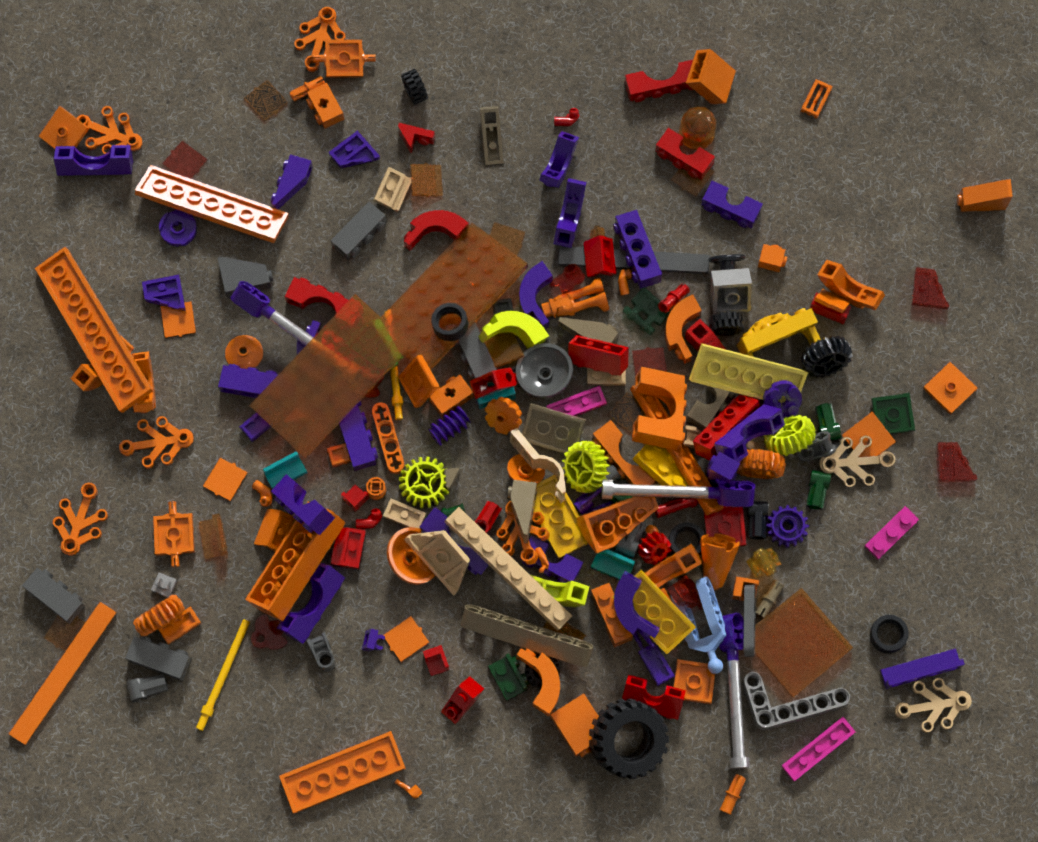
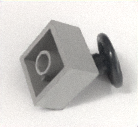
[708,254,752,314]

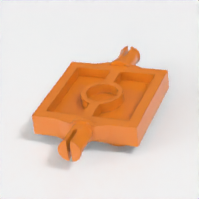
[313,40,376,78]
[153,501,195,567]

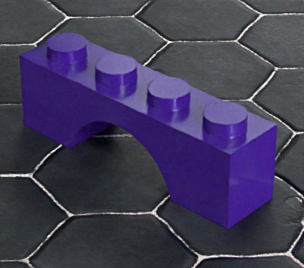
[54,145,133,176]
[714,404,785,462]
[706,452,740,487]
[271,474,335,535]
[419,507,489,575]
[277,562,345,644]

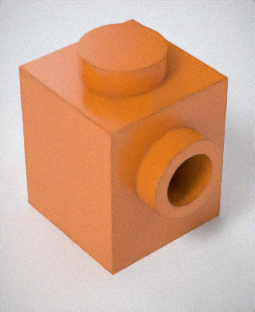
[758,244,787,272]

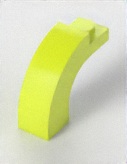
[478,311,549,349]
[530,575,590,607]

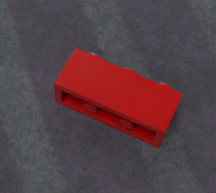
[568,335,629,376]

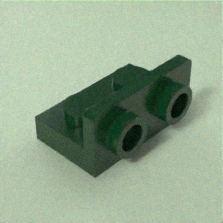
[488,653,529,701]

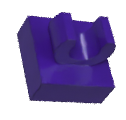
[361,629,385,651]

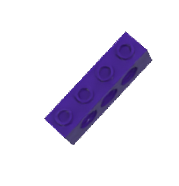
[613,210,662,289]

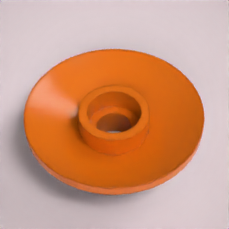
[225,335,263,369]
[507,454,545,484]

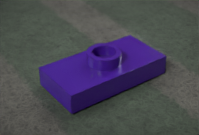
[239,403,281,442]
[638,642,675,687]

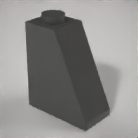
[218,257,274,298]

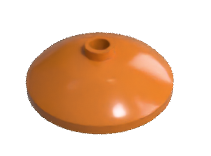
[387,527,436,585]

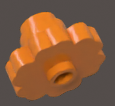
[485,397,522,435]

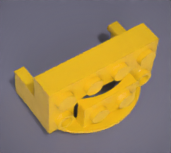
[737,308,821,357]

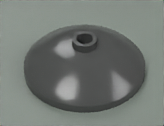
[516,343,573,398]

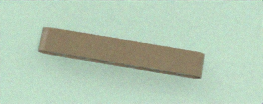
[460,605,593,667]

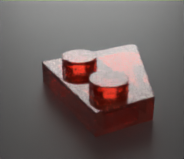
[912,267,949,310]
[937,442,977,482]
[667,575,703,610]

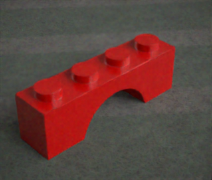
[624,60,694,102]
[284,277,364,331]

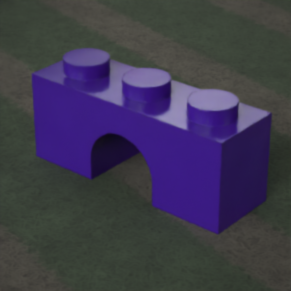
[701,181,763,229]
[520,535,583,583]

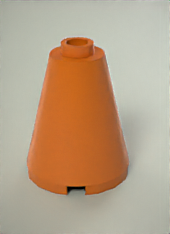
[700,534,740,590]

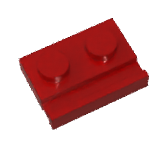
[331,527,366,570]

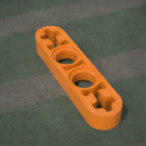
[372,402,405,474]

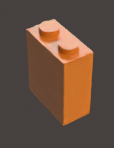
[686,49,736,104]
[550,694,599,758]

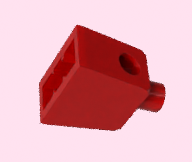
[470,367,518,399]

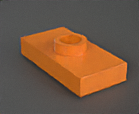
[158,606,202,645]

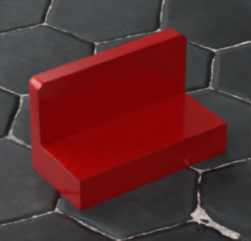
[584,235,616,277]
[809,292,851,325]

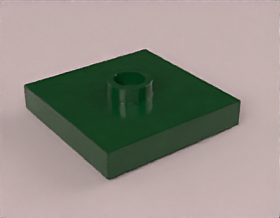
[871,393,915,435]

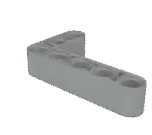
[743,672,850,730]

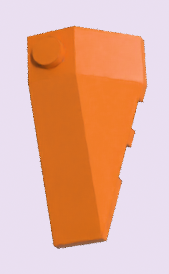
[576,496,659,553]

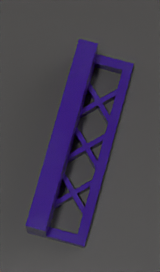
[880,648,965,689]

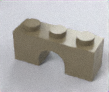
[686,386,735,431]

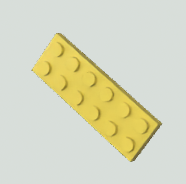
[689,343,808,403]

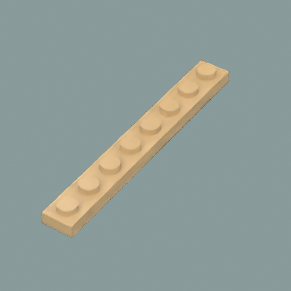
[445,507,572,631]

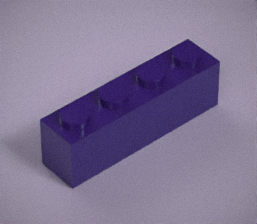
[218,364,299,405]
[331,390,378,472]

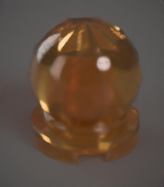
[679,106,717,150]

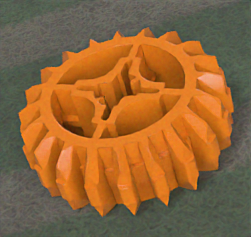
[736,449,786,479]
[133,595,185,636]

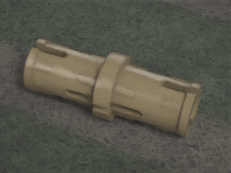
[756,580,784,620]

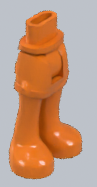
[541,277,610,318]

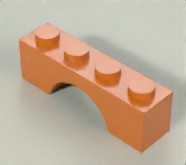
[592,420,658,485]
[644,544,702,588]

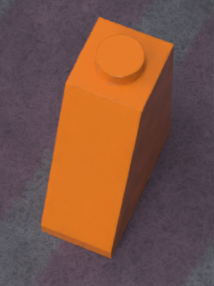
[957,179,1013,212]

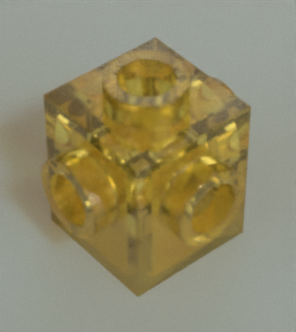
[746,547,781,578]

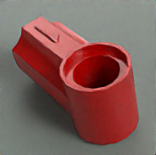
[474,501,502,534]

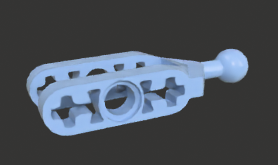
[670,577,726,674]

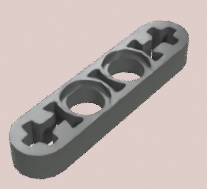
[744,584,756,657]

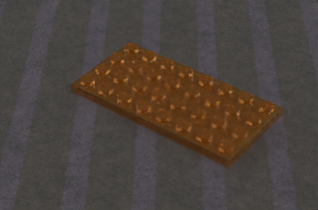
[380,223,528,370]
[249,294,411,458]

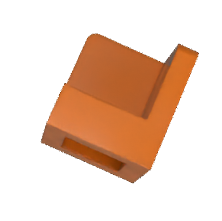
[732,576,759,601]

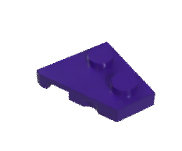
[328,130,380,168]
[142,275,186,311]

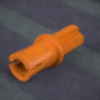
[290,76,325,101]
[719,774,746,815]

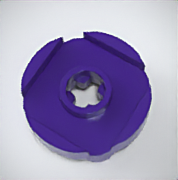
[159,209,197,247]
[763,380,802,418]

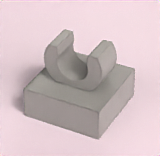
[151,573,177,598]

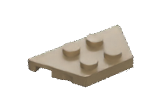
[404,530,470,596]

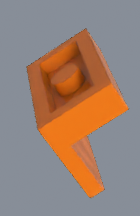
[254,509,295,552]

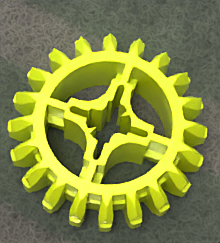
[763,415,816,456]
[562,441,610,493]
[399,457,449,508]

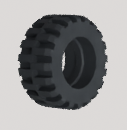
[589,699,669,779]

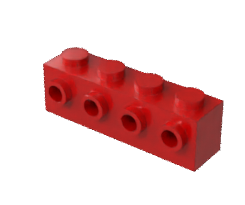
[693,394,760,460]

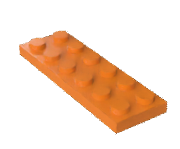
[279,731,406,814]

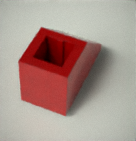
[441,676,484,725]

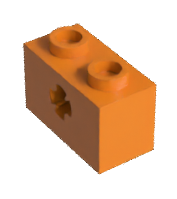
[306,83,344,129]
[429,375,474,419]

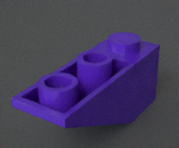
[271,154,313,209]

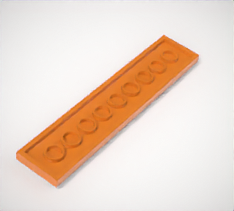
[35,247,153,413]

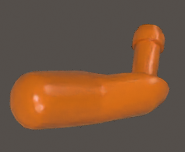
[535,547,549,573]

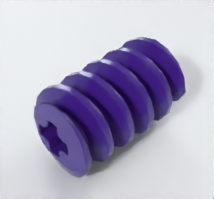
[428,406,471,446]

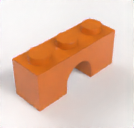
[591,583,633,648]

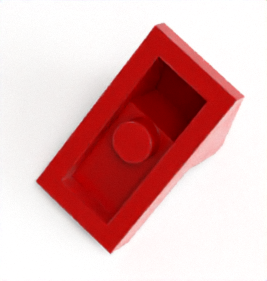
[398,123,435,153]

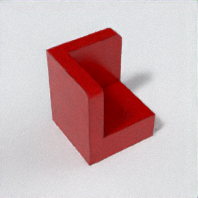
[341,484,369,512]
[423,645,450,676]

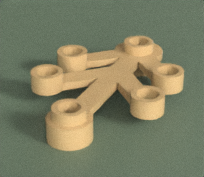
[819,436,895,487]
[895,678,972,733]

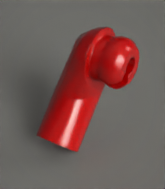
[554,108,580,127]
[356,508,382,529]

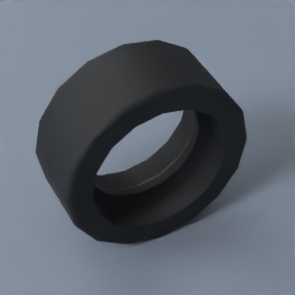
[431,303,469,341]
[668,522,704,556]
[870,615,909,654]

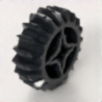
[801,335,853,378]

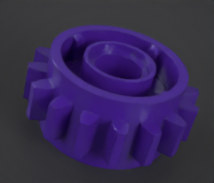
[766,505,809,548]

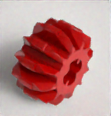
[638,531,671,565]

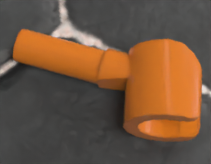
[395,779,422,799]

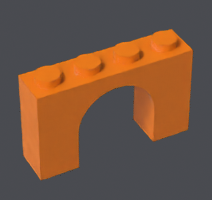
[632,367,687,450]

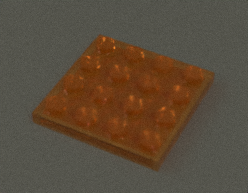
[755,588,853,698]

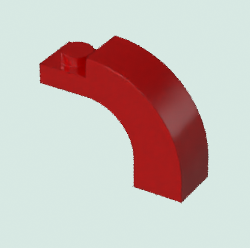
[404,210,469,251]

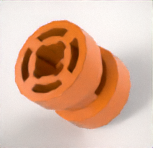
[366,477,386,500]

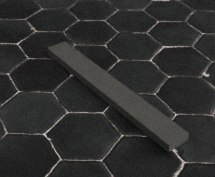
[559,246,710,274]

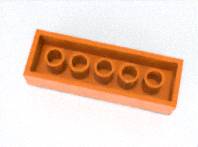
[245,501,346,621]

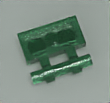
[622,287,671,336]

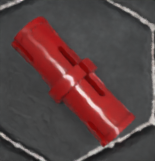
[658,284,690,313]

